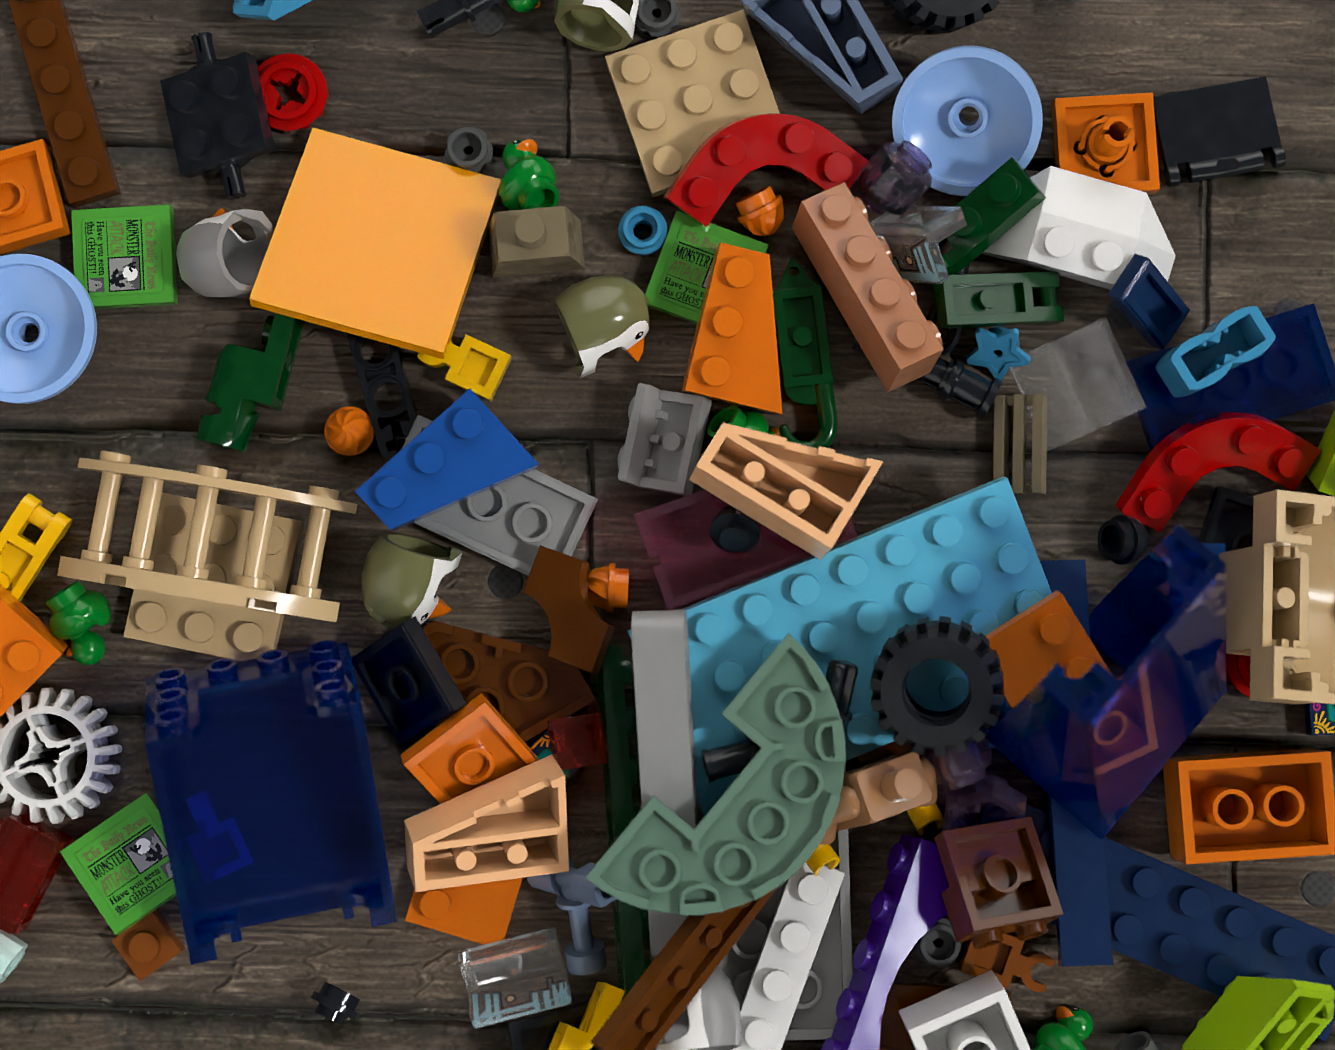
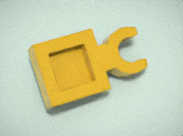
[417,334,512,402]

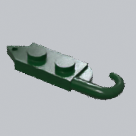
[773,257,838,448]

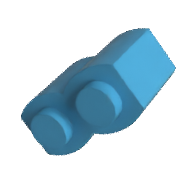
[1155,306,1276,397]

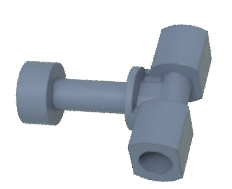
[527,857,617,975]

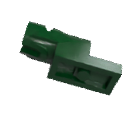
[196,313,305,452]

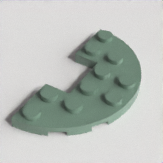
[585,633,846,915]

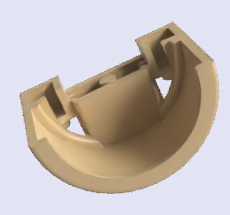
[1217,490,1335,704]

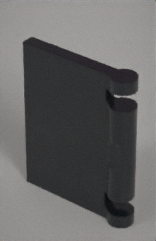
[1153,76,1286,187]

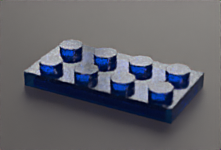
[1122,303,1335,452]

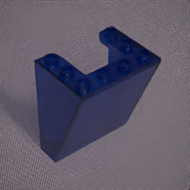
[985,524,1227,840]
[145,640,397,965]

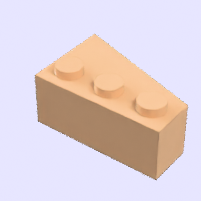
[689,423,883,560]
[404,754,569,892]

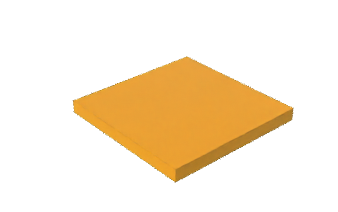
[249,128,501,359]

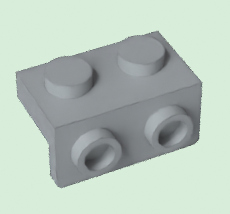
[618,383,712,497]

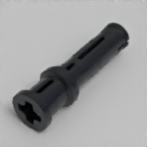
[852,340,1002,420]

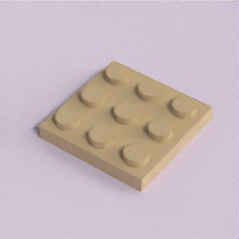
[605,10,780,198]
[123,492,304,667]

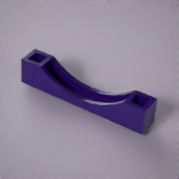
[821,834,949,1050]

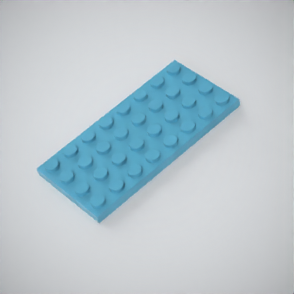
[628,476,1052,816]

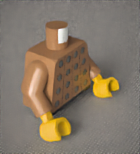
[806,751,945,876]

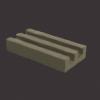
[993,394,1047,495]

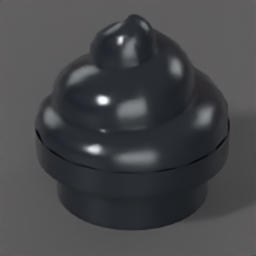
[1098,515,1150,565]

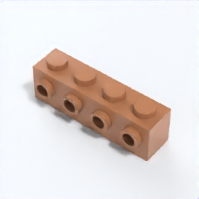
[792,182,944,393]

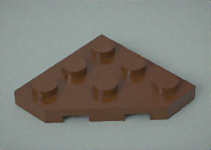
[423,621,597,742]

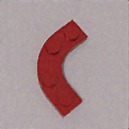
[664,113,868,227]
[1115,412,1322,533]

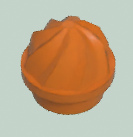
[735,185,784,236]
[324,406,375,456]
[587,563,629,613]

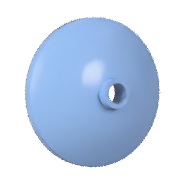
[892,46,1043,196]
[0,254,97,404]

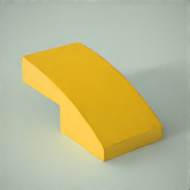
[548,981,625,1050]

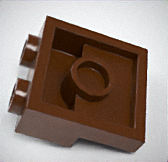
[934,816,1064,949]

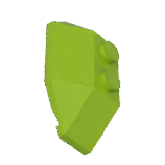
[1182,976,1335,1050]

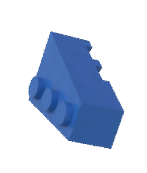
[355,389,539,531]

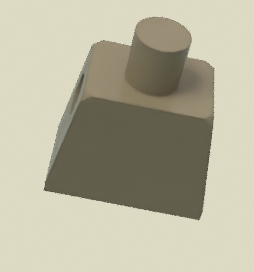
[488,206,585,278]

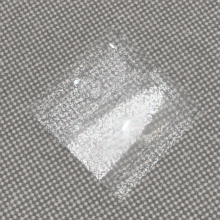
[1010,318,1147,451]

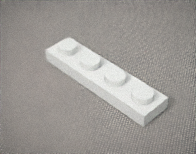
[731,862,845,1050]

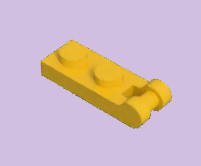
[0,493,73,602]

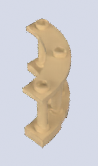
[57,451,358,622]

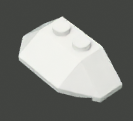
[981,166,1176,290]

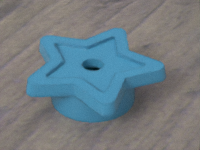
[966,327,1031,380]

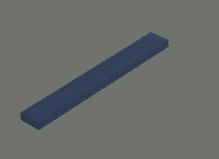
[1040,559,1113,967]

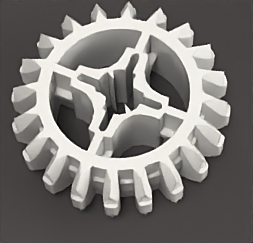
[0,687,122,824]

